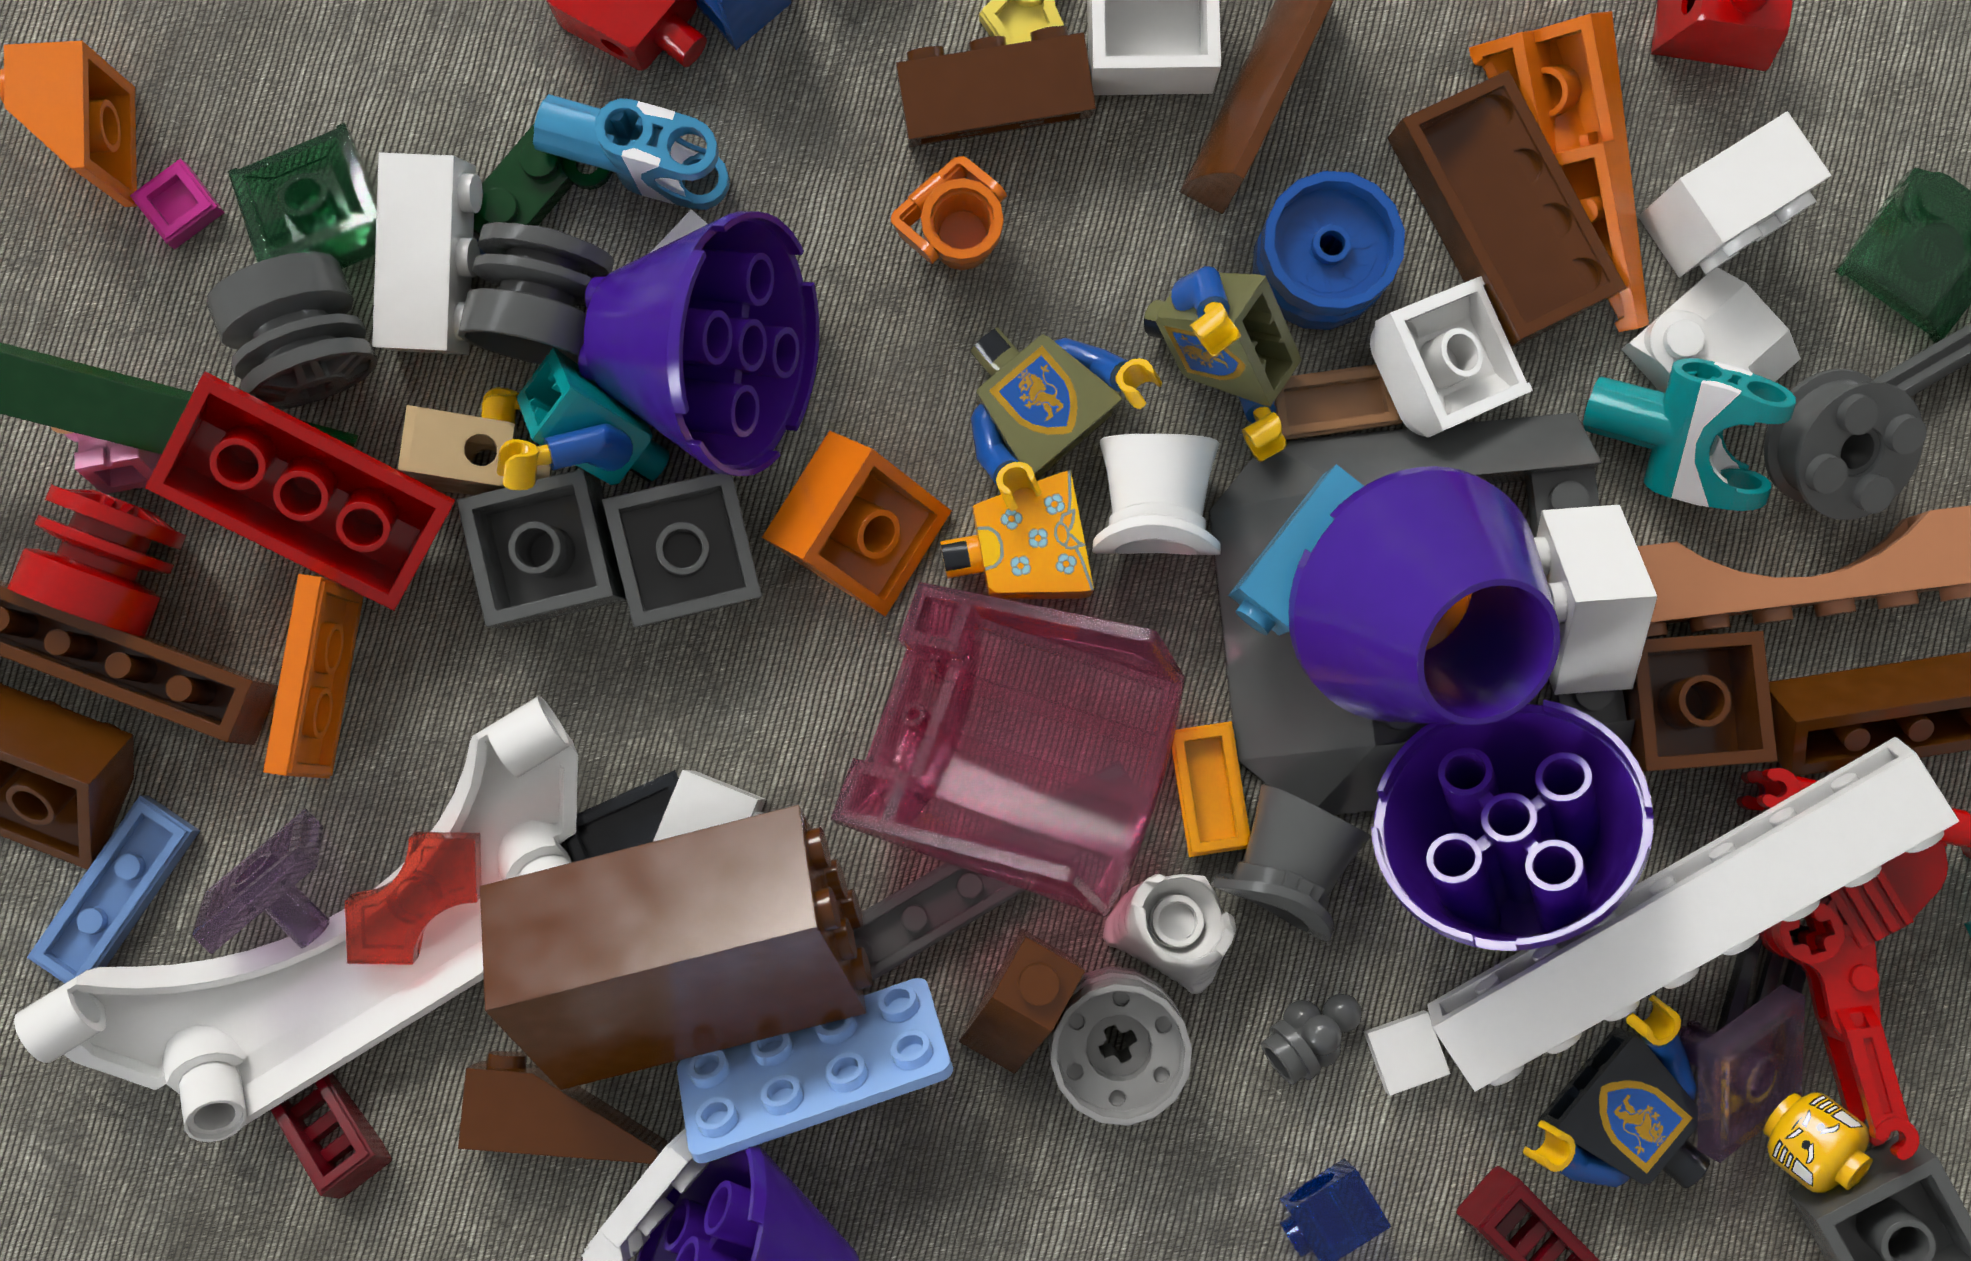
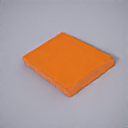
[263,574,364,779]

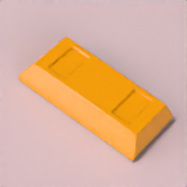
[1168,721,1250,857]

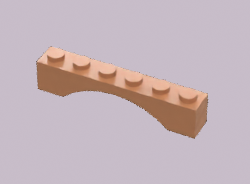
[1637,505,1971,639]

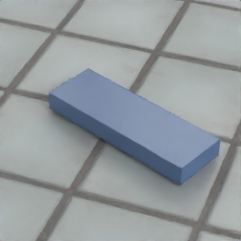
[27,795,200,983]

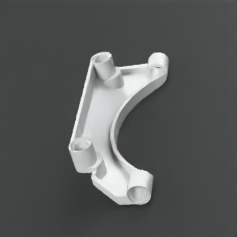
[14,696,578,1142]

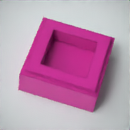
[130,158,225,250]

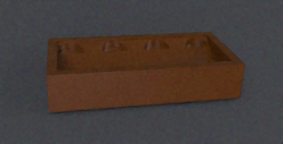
[1179,0,1334,214]
[1387,70,1627,349]

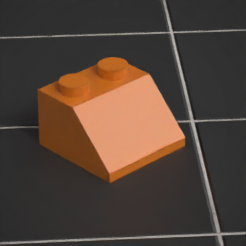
[0,41,137,207]
[761,430,952,617]

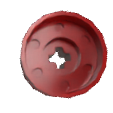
[7,484,187,637]

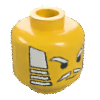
[1763,1092,1873,1193]

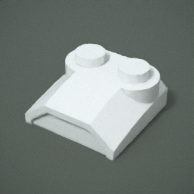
[1622,268,1801,393]
[1370,276,1533,438]

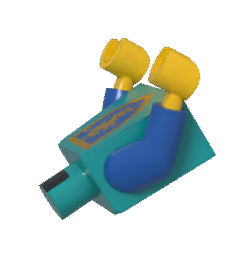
[481,347,670,490]

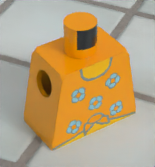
[940,470,1094,600]

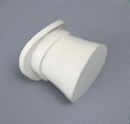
[1092,434,1221,555]

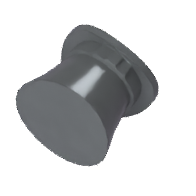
[1211,784,1372,942]

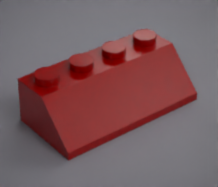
[145,371,455,611]

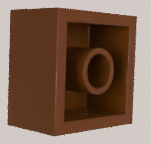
[1623,631,1777,771]

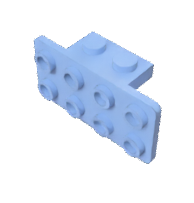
[677,978,953,1163]

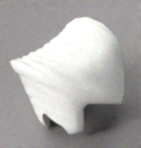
[1103,874,1236,994]

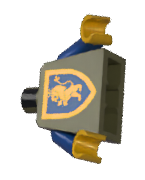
[1144,266,1302,462]
[970,327,1162,511]

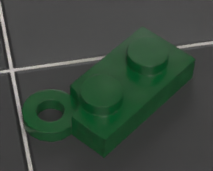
[473,123,613,235]

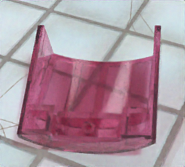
[830,582,1185,918]

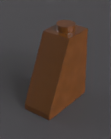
[959,929,1085,1074]

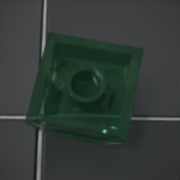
[228,123,377,269]
[1835,167,1971,343]

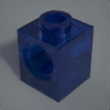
[1279,1158,1391,1261]

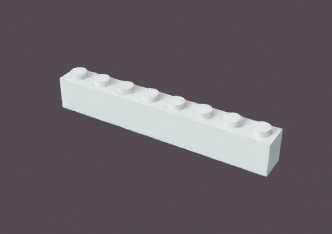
[1427,737,1960,1092]

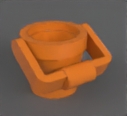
[891,156,1007,270]

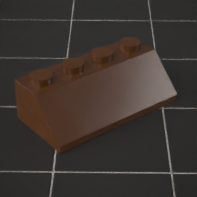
[0,682,134,870]

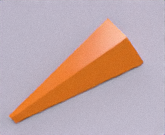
[1469,11,1649,332]

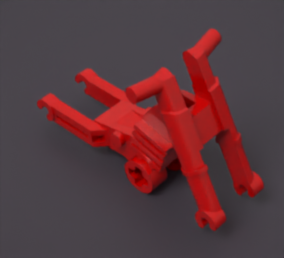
[1736,768,1971,1160]

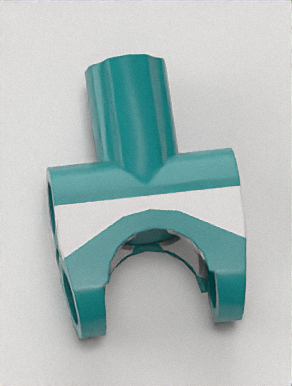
[1583,358,1796,511]

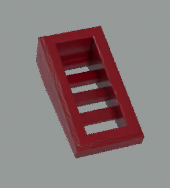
[270,1072,392,1199]
[1456,1166,1600,1261]

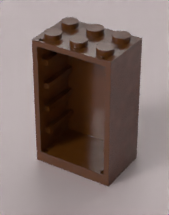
[480,804,873,1090]

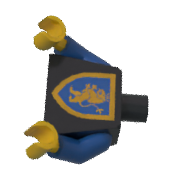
[1523,995,1710,1188]

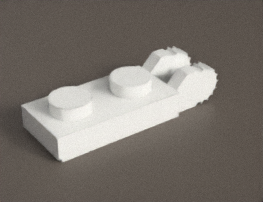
[581,1129,709,1261]

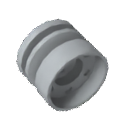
[1047,966,1192,1126]

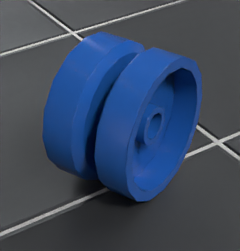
[1252,171,1405,330]

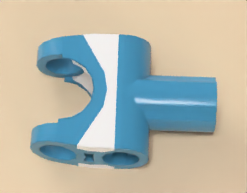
[533,94,730,210]

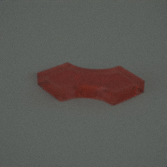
[345,832,482,965]

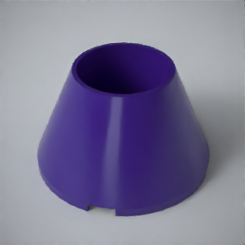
[1288,466,1560,725]

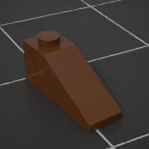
[458,1051,667,1164]

